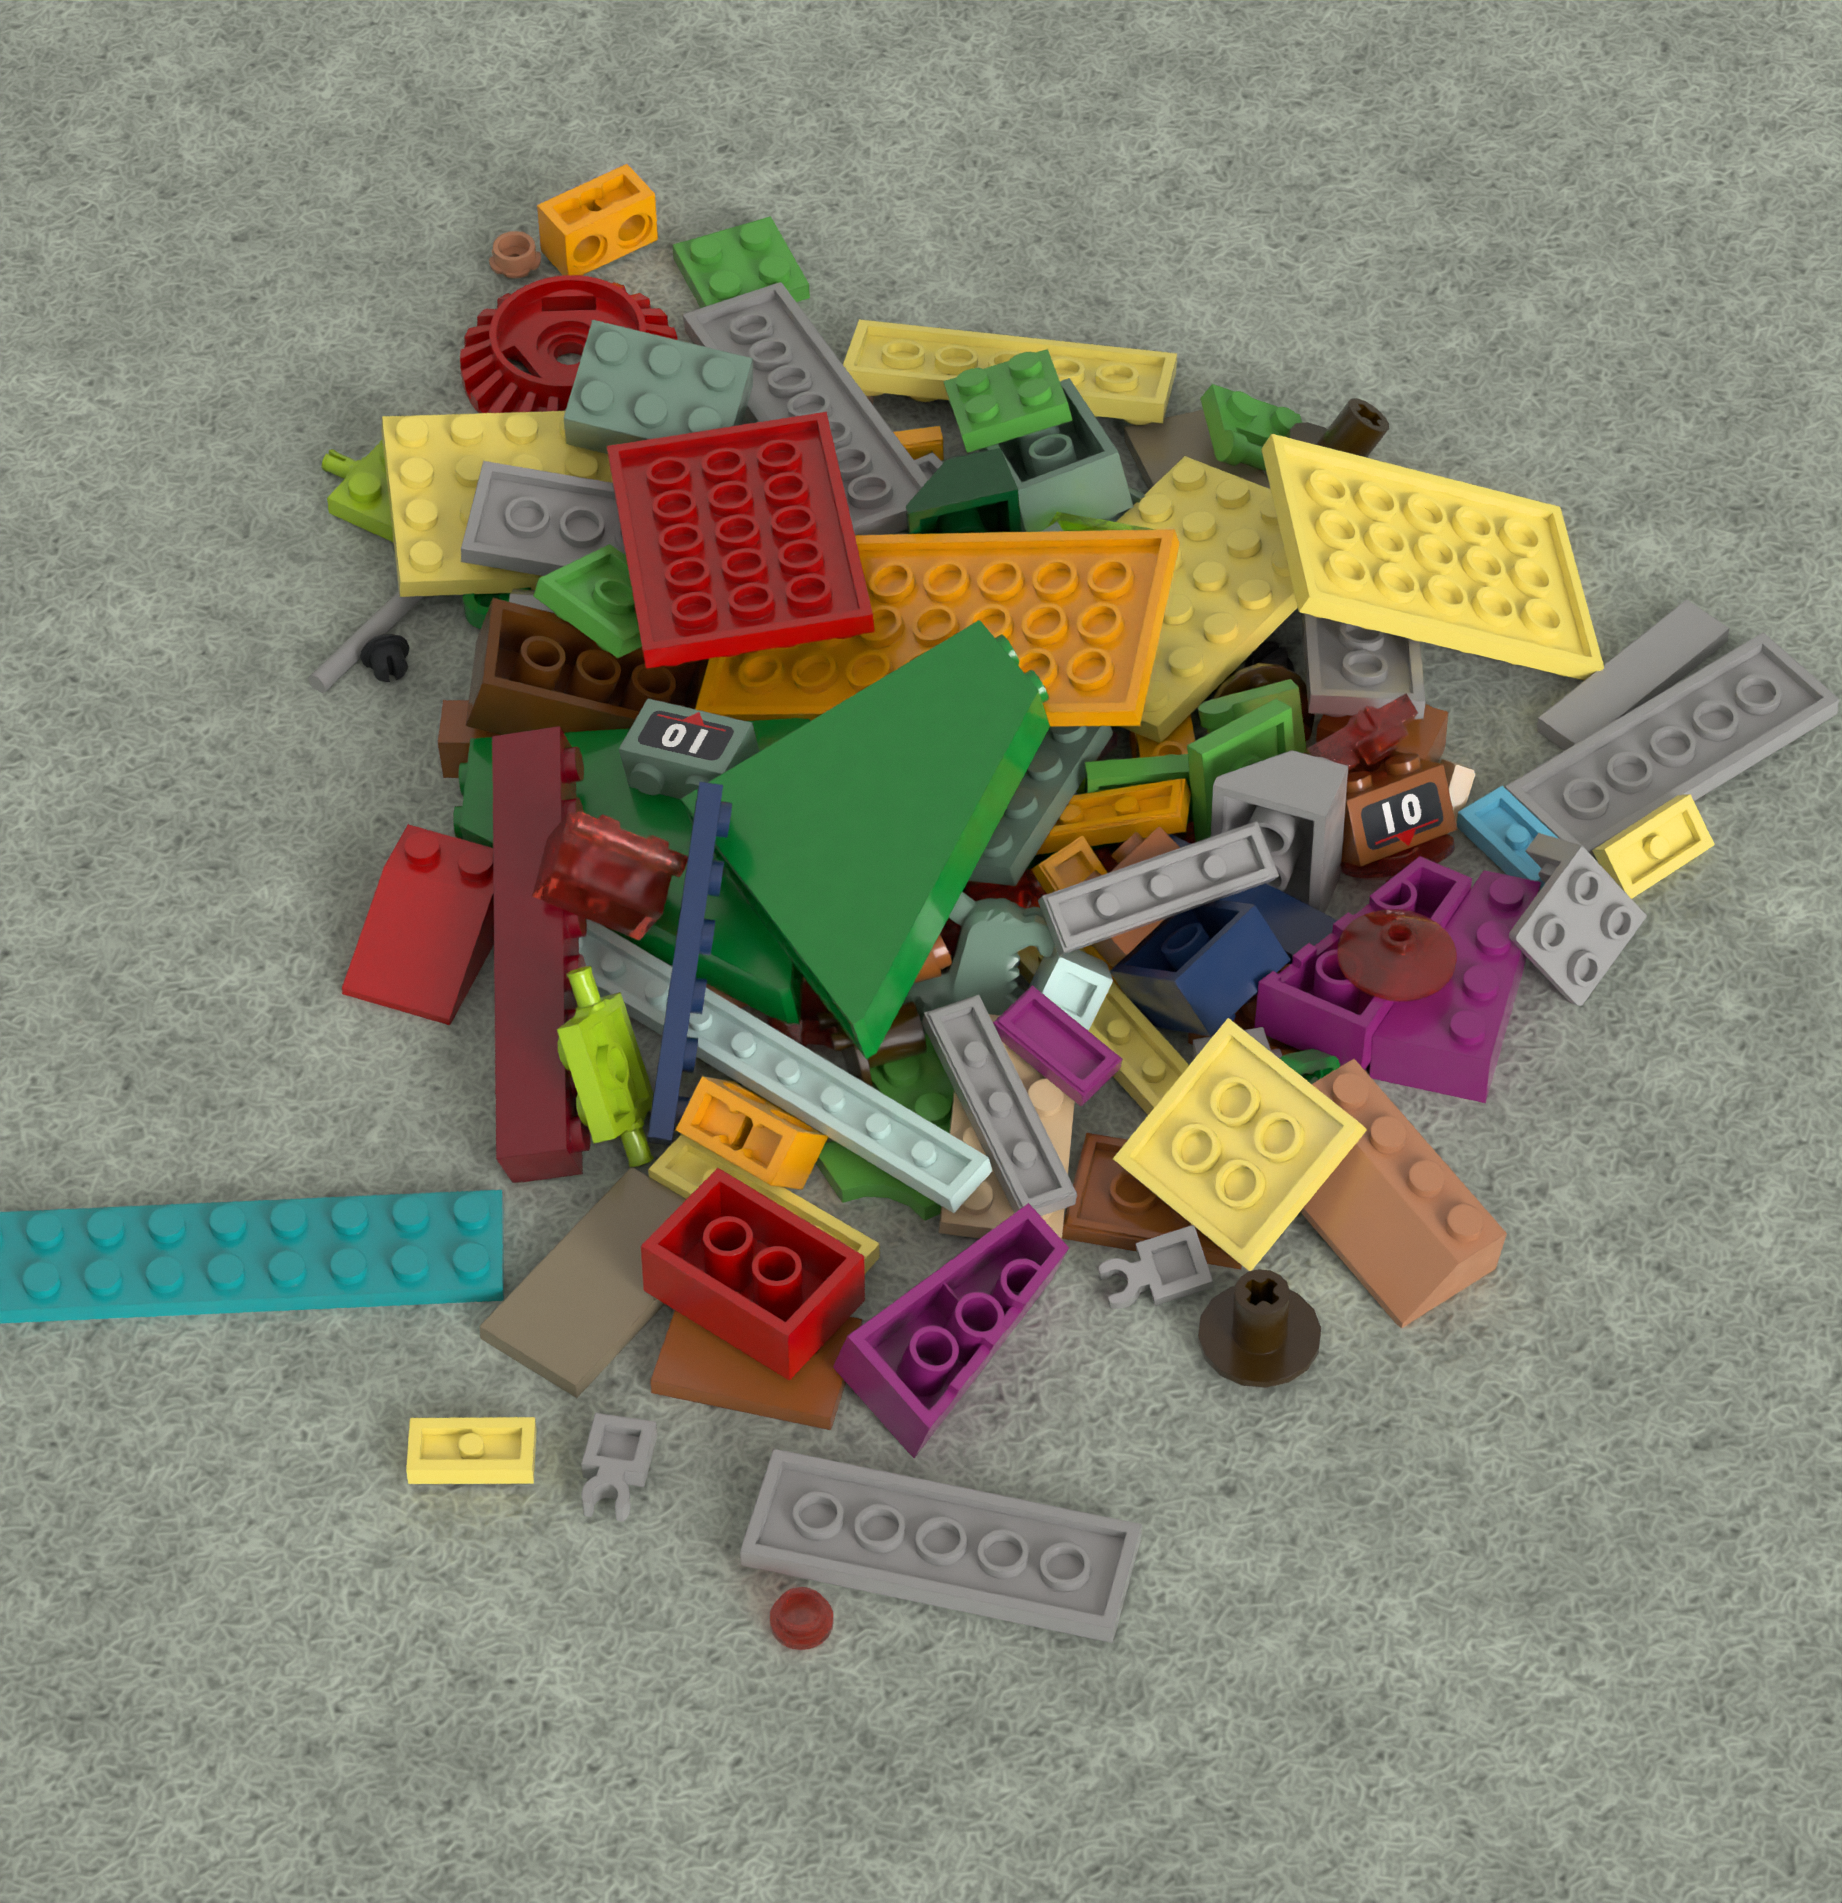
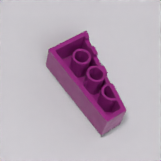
[1254,857,1473,1070]

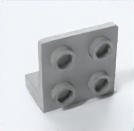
[1509,833,1647,1006]

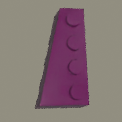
[1369,870,1541,1103]
[833,1203,1069,1458]

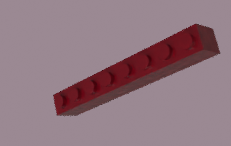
[492,726,591,1183]

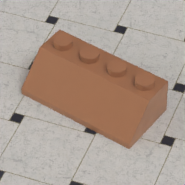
[1300,1059,1507,1328]

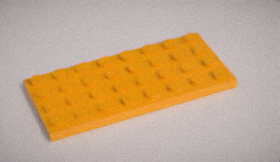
[695,529,1180,726]

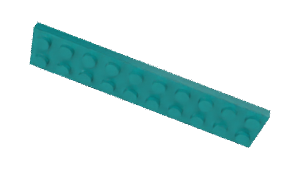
[0,1190,504,1324]

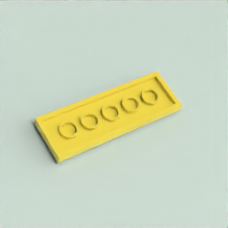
[843,319,1177,425]

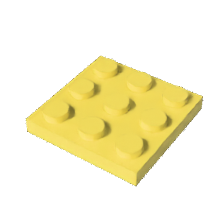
[1113,1018,1367,1271]

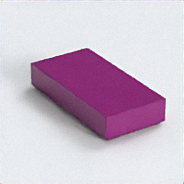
[993,985,1123,1106]

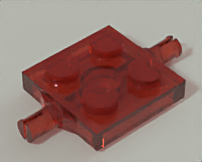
[1304,693,1418,771]

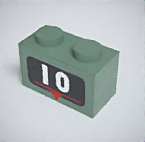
[619,699,760,799]

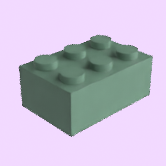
[564,320,753,454]
[978,378,1133,532]

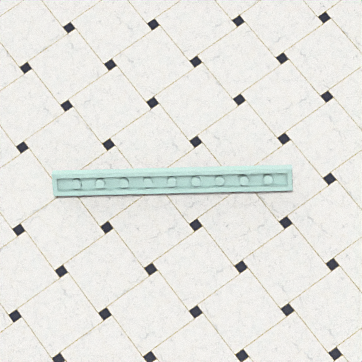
[579,916,992,1213]

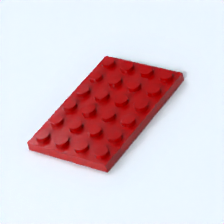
[607,412,875,669]

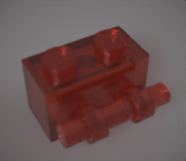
[532,811,688,940]

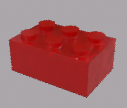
[641,1168,865,1381]

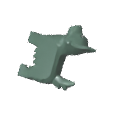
[903,892,1055,1035]

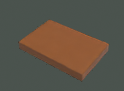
[1062,1132,1242,1270]
[650,1310,863,1430]

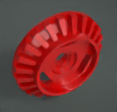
[460,275,678,414]

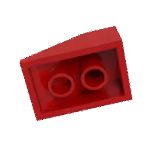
[342,824,494,1025]

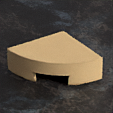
[1440,759,1476,825]

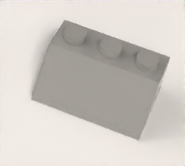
[1211,750,1348,913]

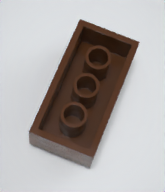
[466,598,709,735]

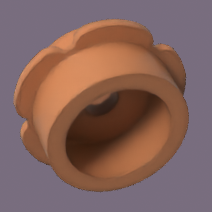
[489,231,541,279]

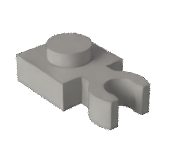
[1098,1225,1214,1309]
[581,1413,657,1522]

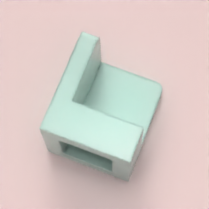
[1028,946,1113,1031]

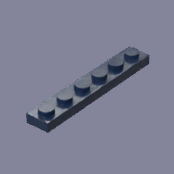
[647,782,732,1145]

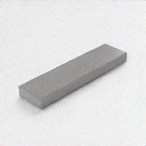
[1537,599,1729,751]
[1038,821,1279,956]
[922,995,1077,1216]

